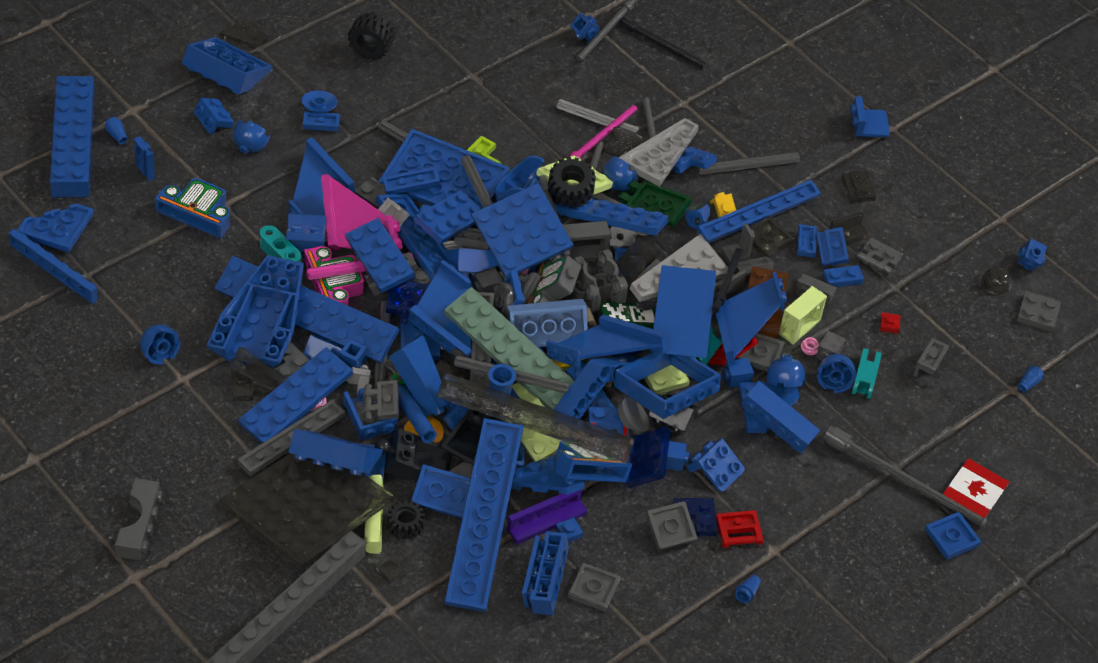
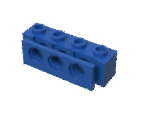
[522,531,569,616]

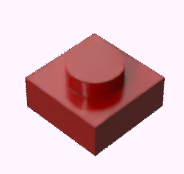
[880,312,900,334]

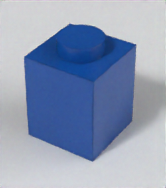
[340,339,367,369]
[722,358,754,388]
[659,440,689,471]

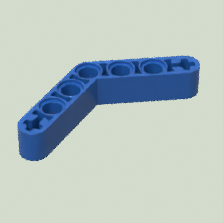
[551,356,640,429]

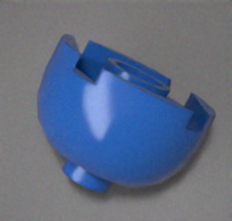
[233,119,271,154]
[602,157,638,192]
[140,324,181,365]
[817,353,856,393]
[767,355,805,387]

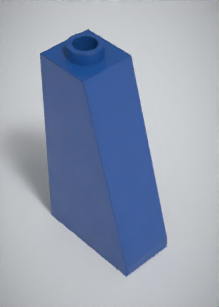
[389,335,450,417]

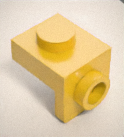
[710,192,736,218]

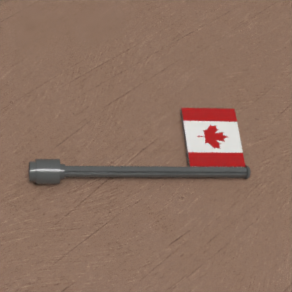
[823,426,1010,528]

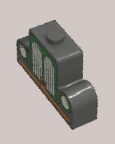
[527,253,581,304]

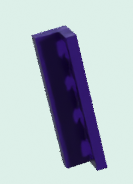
[507,490,587,545]

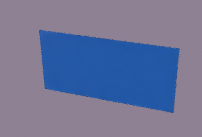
[650,265,716,358]

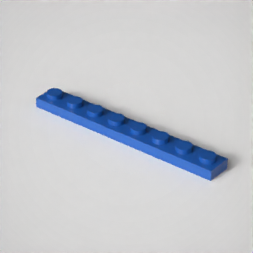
[697,180,821,243]

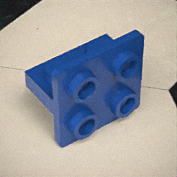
[286,213,326,252]

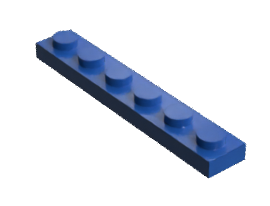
[9,229,98,304]

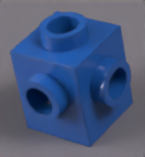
[570,13,600,41]
[1017,239,1047,271]

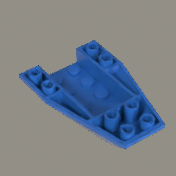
[206,255,304,370]

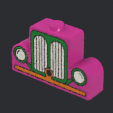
[304,246,364,306]

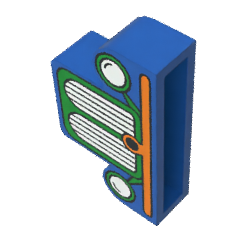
[155,178,230,239]
[554,441,632,482]

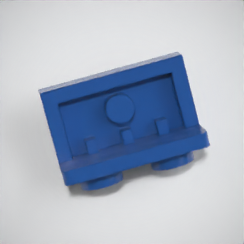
[194,98,235,134]

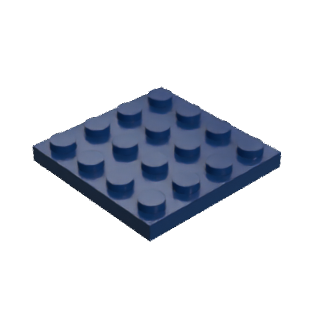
[471,183,574,278]

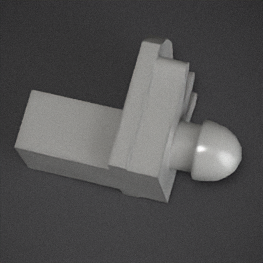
[346,365,371,396]

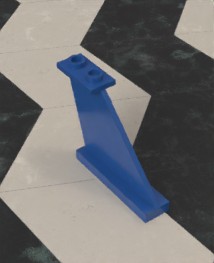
[288,137,355,215]
[409,260,472,359]
[713,271,787,366]
[546,315,668,368]

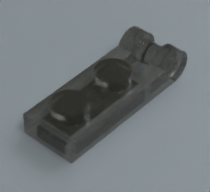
[230,347,286,392]

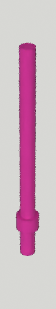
[568,105,638,159]

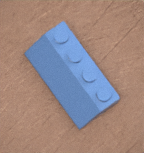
[507,299,588,347]

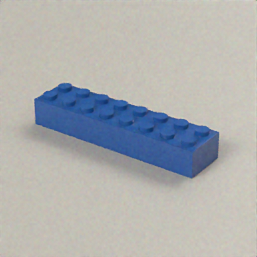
[50,76,95,197]

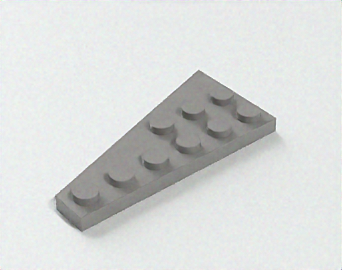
[629,234,728,302]

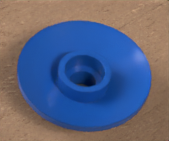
[302,90,337,113]

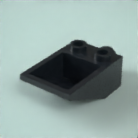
[441,401,508,466]
[375,428,451,481]

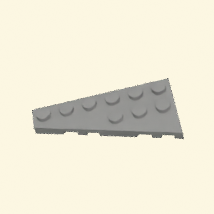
[619,118,699,187]

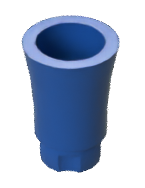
[488,364,516,406]

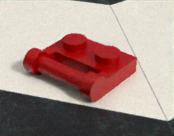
[715,510,763,548]

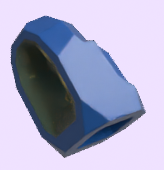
[685,203,710,229]

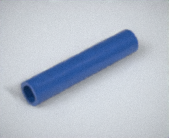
[398,385,437,443]

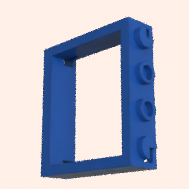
[614,352,721,419]

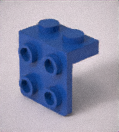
[850,96,890,137]
[686,438,745,492]

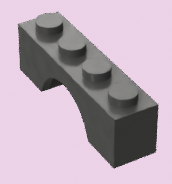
[115,478,163,561]

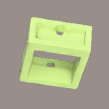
[779,286,827,344]

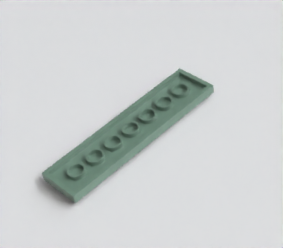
[444,287,574,413]

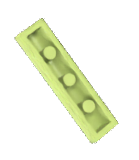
[364,475,384,554]

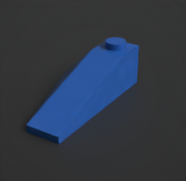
[445,248,498,276]

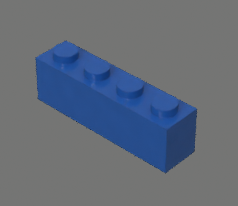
[740,381,820,454]

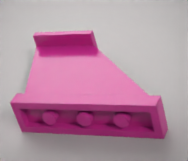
[321,174,402,251]

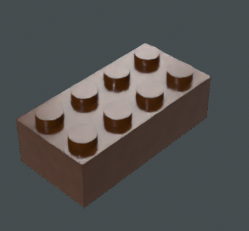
[747,266,789,339]

